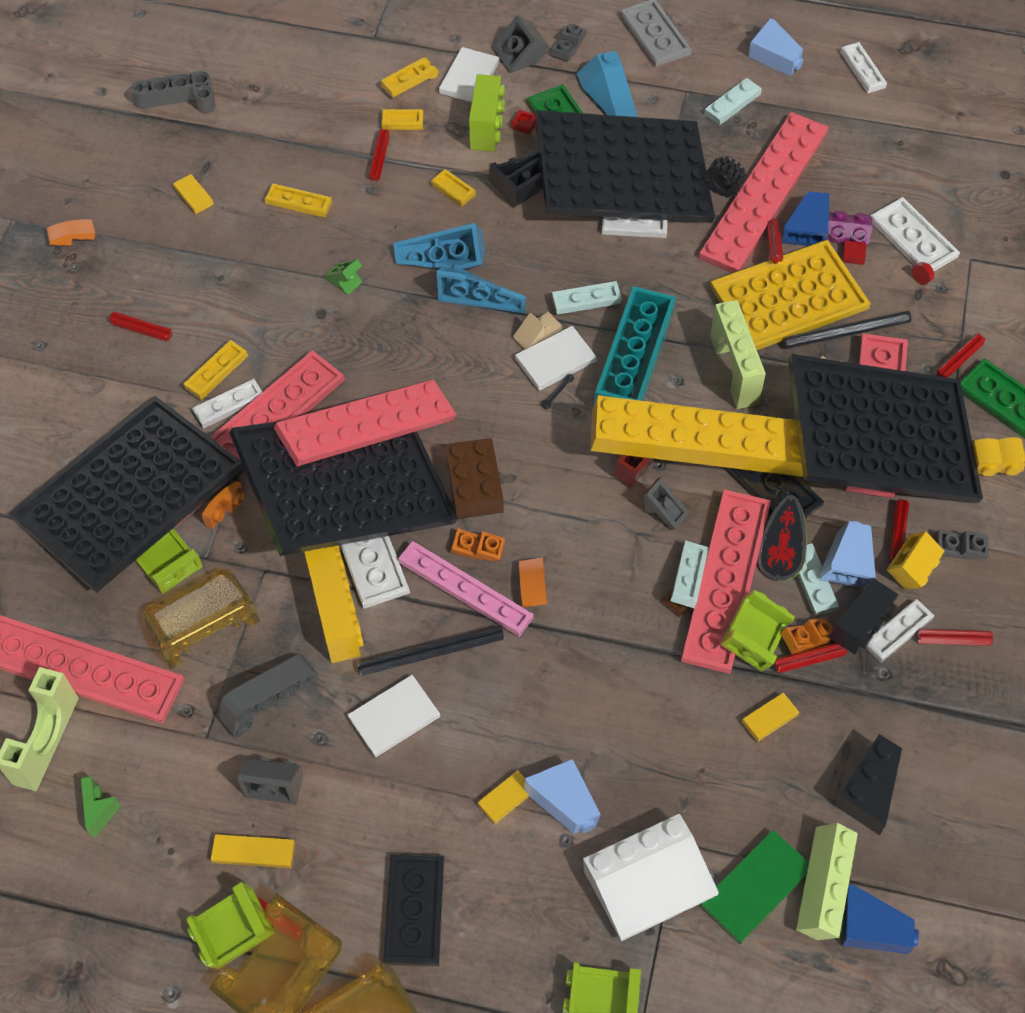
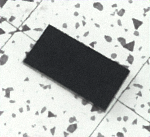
[724,467,824,519]
[383,854,445,966]

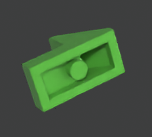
[323,259,362,295]
[81,776,120,837]

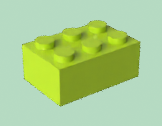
[469,74,505,152]

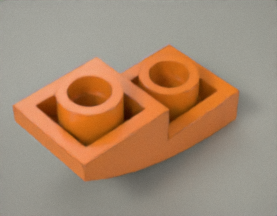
[46,219,95,246]
[202,481,245,529]
[450,528,505,561]
[519,557,547,608]
[781,618,834,654]

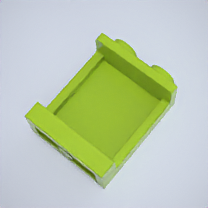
[135,529,203,594]
[720,590,795,672]
[186,882,275,969]
[563,962,641,1013]

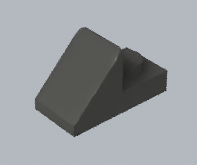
[644,478,690,530]

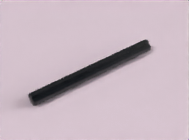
[782,311,912,349]
[357,626,504,676]

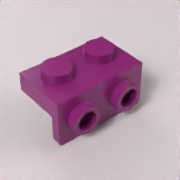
[827,211,873,246]

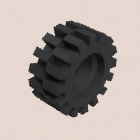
[705,156,747,197]

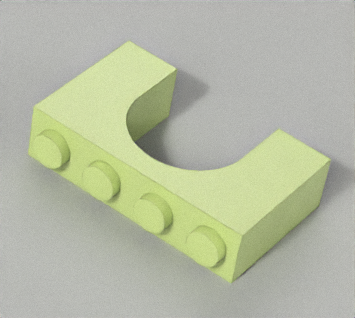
[710,300,766,409]
[0,667,79,792]

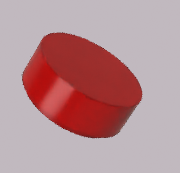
[912,262,934,285]

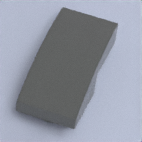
[551,24,587,62]
[935,529,989,559]

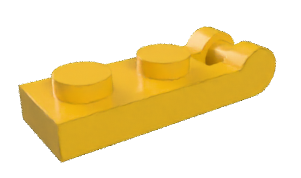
[381,57,439,98]

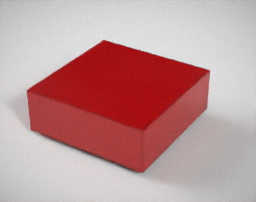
[511,109,535,135]
[842,241,867,265]

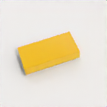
[381,109,424,130]
[431,169,476,207]
[173,174,214,214]
[742,693,799,742]
[478,770,529,825]

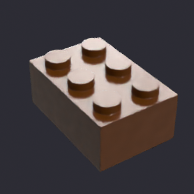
[445,438,504,519]

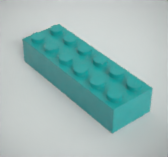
[594,286,676,404]

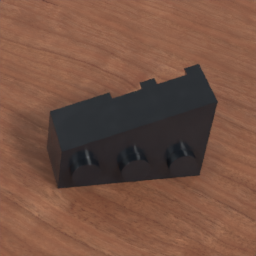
[489,151,543,207]
[834,734,902,835]

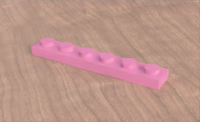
[398,541,533,637]

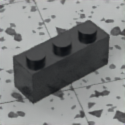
[829,578,899,655]

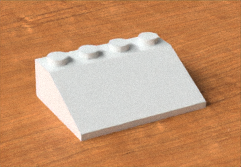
[583,814,719,942]

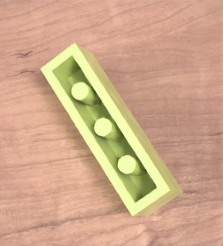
[796,823,858,940]

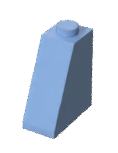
[749,18,803,76]
[819,521,876,588]
[523,759,601,834]

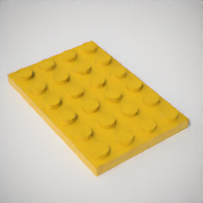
[710,240,871,350]

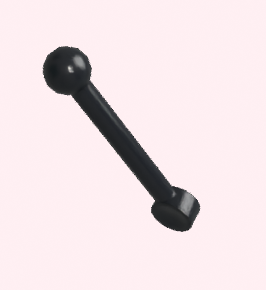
[542,374,574,409]

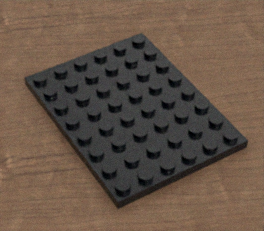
[534,110,715,223]
[788,354,983,503]
[9,396,244,593]
[229,421,458,556]

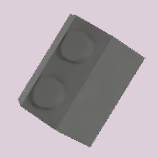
[492,15,550,73]
[237,757,303,805]

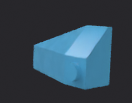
[577,51,637,117]
[393,223,486,270]
[436,267,526,313]

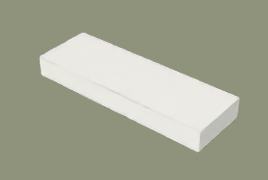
[840,42,887,93]
[192,379,262,429]
[866,599,935,663]

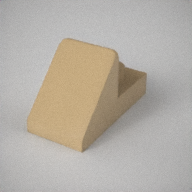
[513,312,562,350]

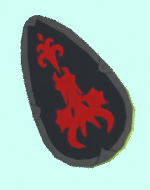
[757,495,807,581]

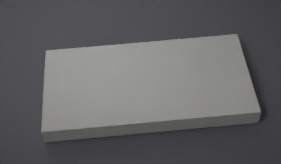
[619,0,692,67]

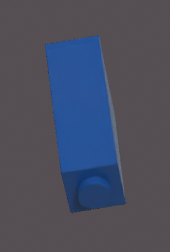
[782,192,829,246]
[842,884,919,954]

